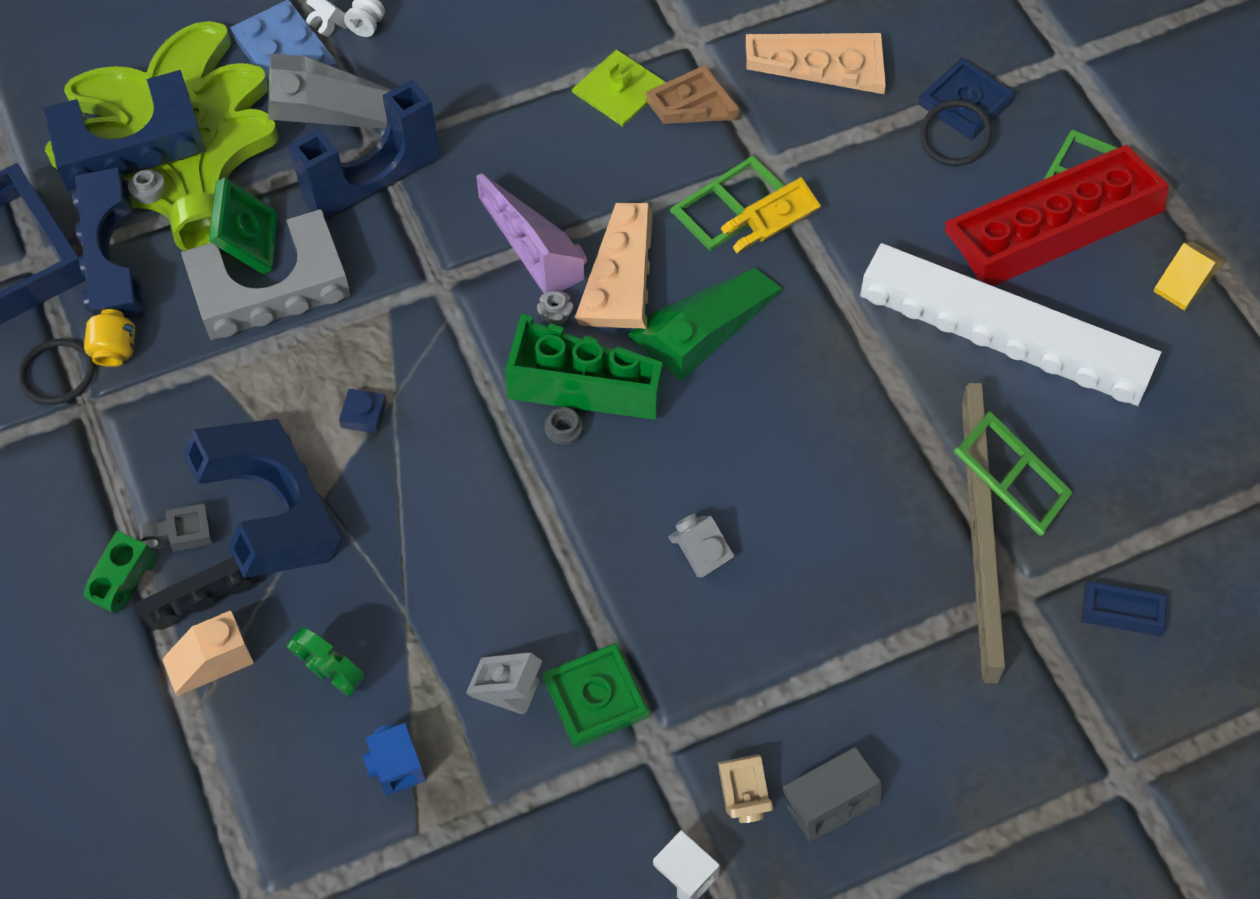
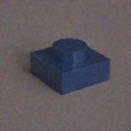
[339,389,387,434]

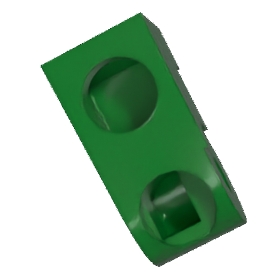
[84,531,159,613]

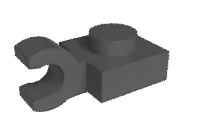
[139,503,212,552]

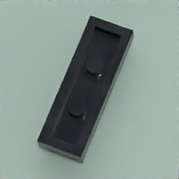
[134,557,260,633]

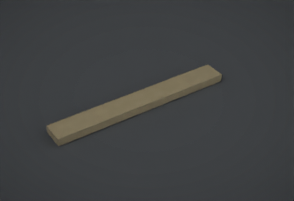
[961,383,1005,683]

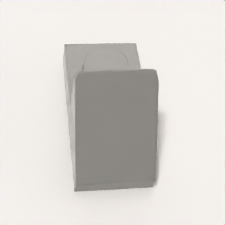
[466,653,542,714]

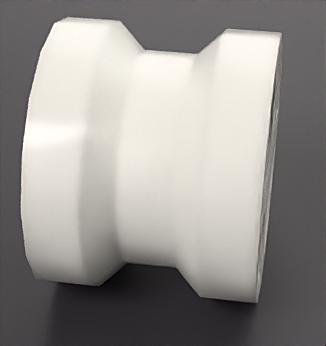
[344,0,385,37]

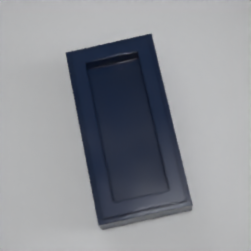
[1081,580,1168,636]

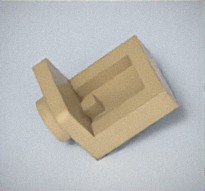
[717,754,774,823]

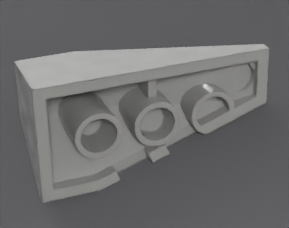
[268,53,391,129]

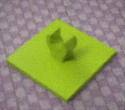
[572,49,666,127]

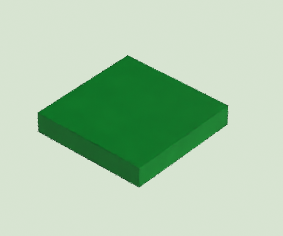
[209,177,278,274]
[542,642,650,749]

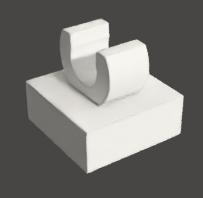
[306,0,347,37]

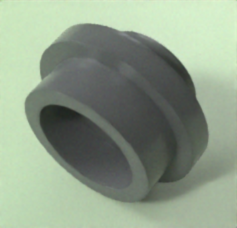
[545,407,583,445]

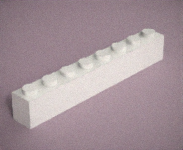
[860,243,1161,406]

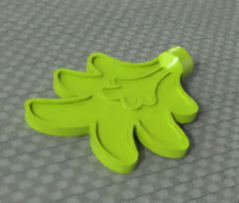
[45,21,279,251]

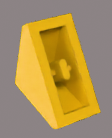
[1153,242,1225,311]

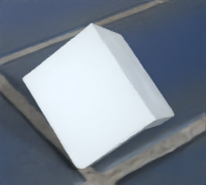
[653,830,720,899]

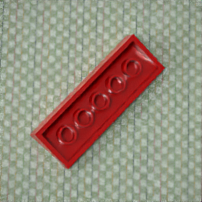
[945,145,1169,286]

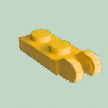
[721,177,821,253]

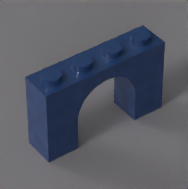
[43,70,206,191]
[288,79,440,219]
[183,419,341,578]

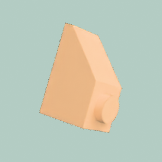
[163,610,254,696]

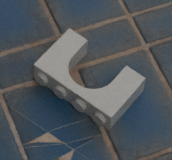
[181,209,351,341]

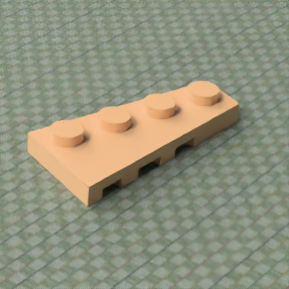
[745,33,886,94]
[575,203,653,329]

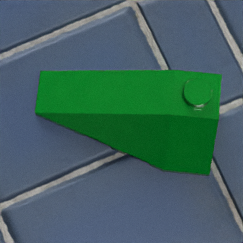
[628,268,782,381]

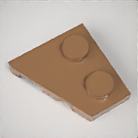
[646,65,739,124]

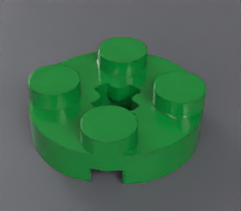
[285,627,365,697]

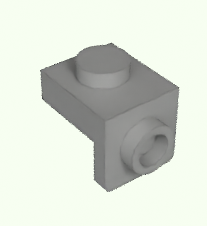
[668,514,735,577]

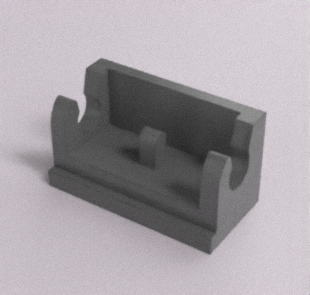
[783,747,881,843]

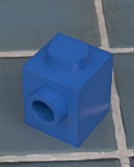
[362,723,426,797]

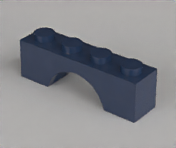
[72,167,145,318]

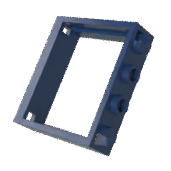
[0,163,86,324]

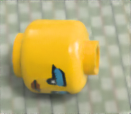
[84,309,136,367]

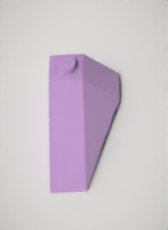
[476,173,587,293]

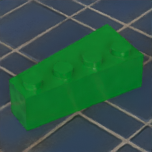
[505,313,663,420]

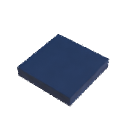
[918,58,1016,140]

